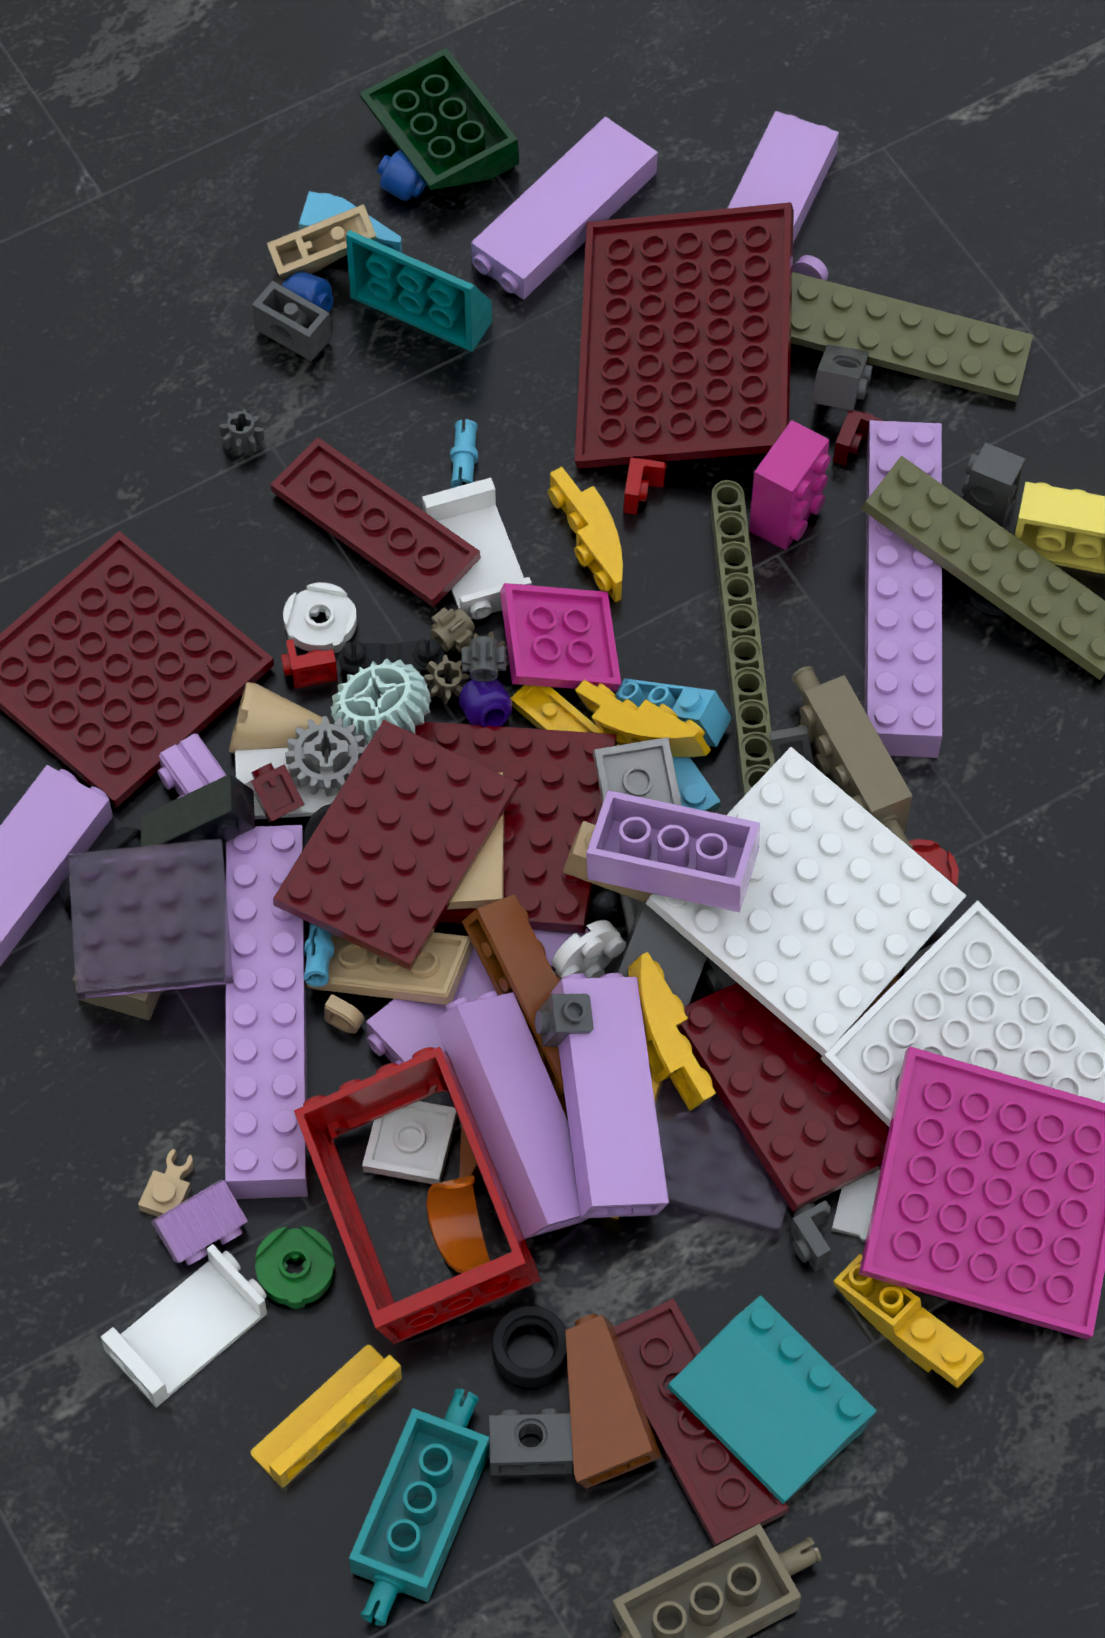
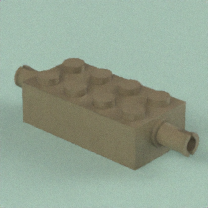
[792,666,913,850]
[612,1523,822,1638]

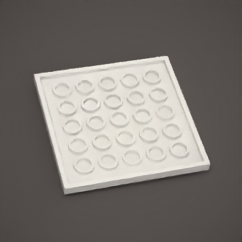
[645,747,967,1056]
[820,900,1105,1127]

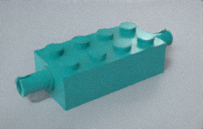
[349,1389,490,1626]

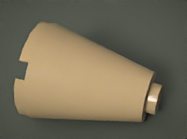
[229,682,323,753]

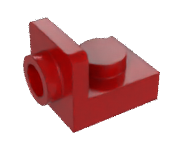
[623,458,666,515]
[281,639,338,689]

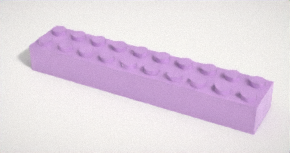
[864,420,942,758]
[225,825,308,1199]

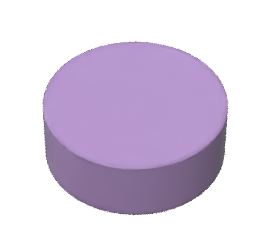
[792,255,828,280]

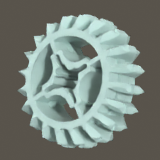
[330,659,431,744]

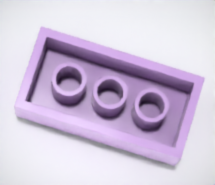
[586,790,760,913]

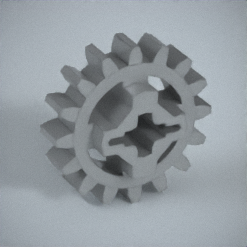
[285,716,366,796]

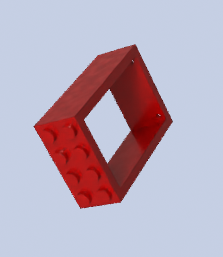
[294,1047,541,1345]

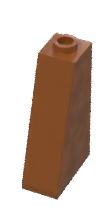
[565,1314,662,1489]

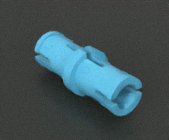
[450,419,478,488]
[304,923,335,987]

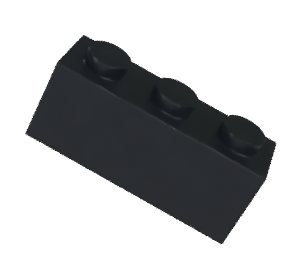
[141,774,255,863]

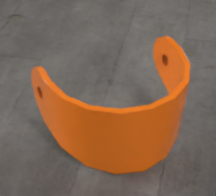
[426,1175,490,1273]

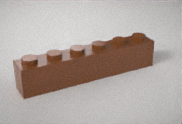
[462,894,568,1120]

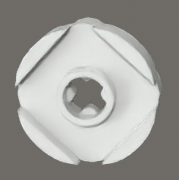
[283,583,357,653]
[551,920,626,980]

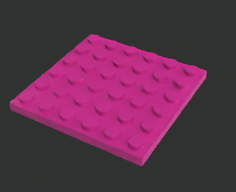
[859,1046,1105,1340]

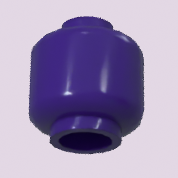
[459,679,513,727]

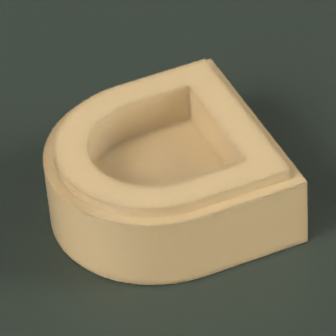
[324,994,365,1033]

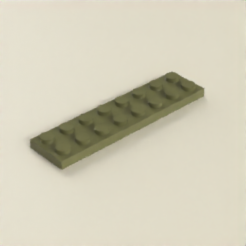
[791,272,1033,402]
[861,455,1105,680]

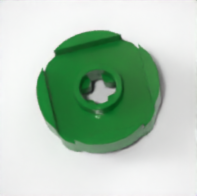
[255,1226,336,1309]

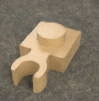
[138,1149,194,1217]

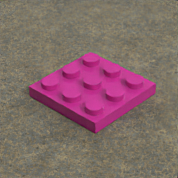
[500,583,621,692]

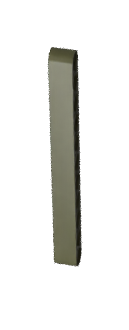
[710,480,775,799]

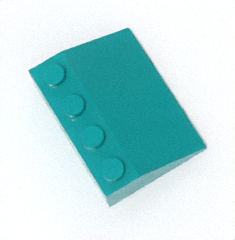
[346,230,492,352]
[667,1295,877,1504]

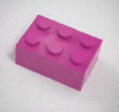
[749,420,831,550]

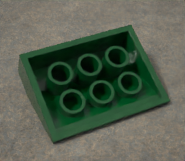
[359,48,520,190]

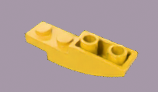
[548,467,623,602]
[575,679,711,757]
[628,952,716,1111]
[833,1254,984,1388]

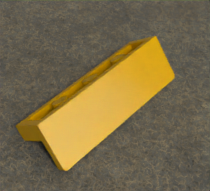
[251,1345,402,1489]

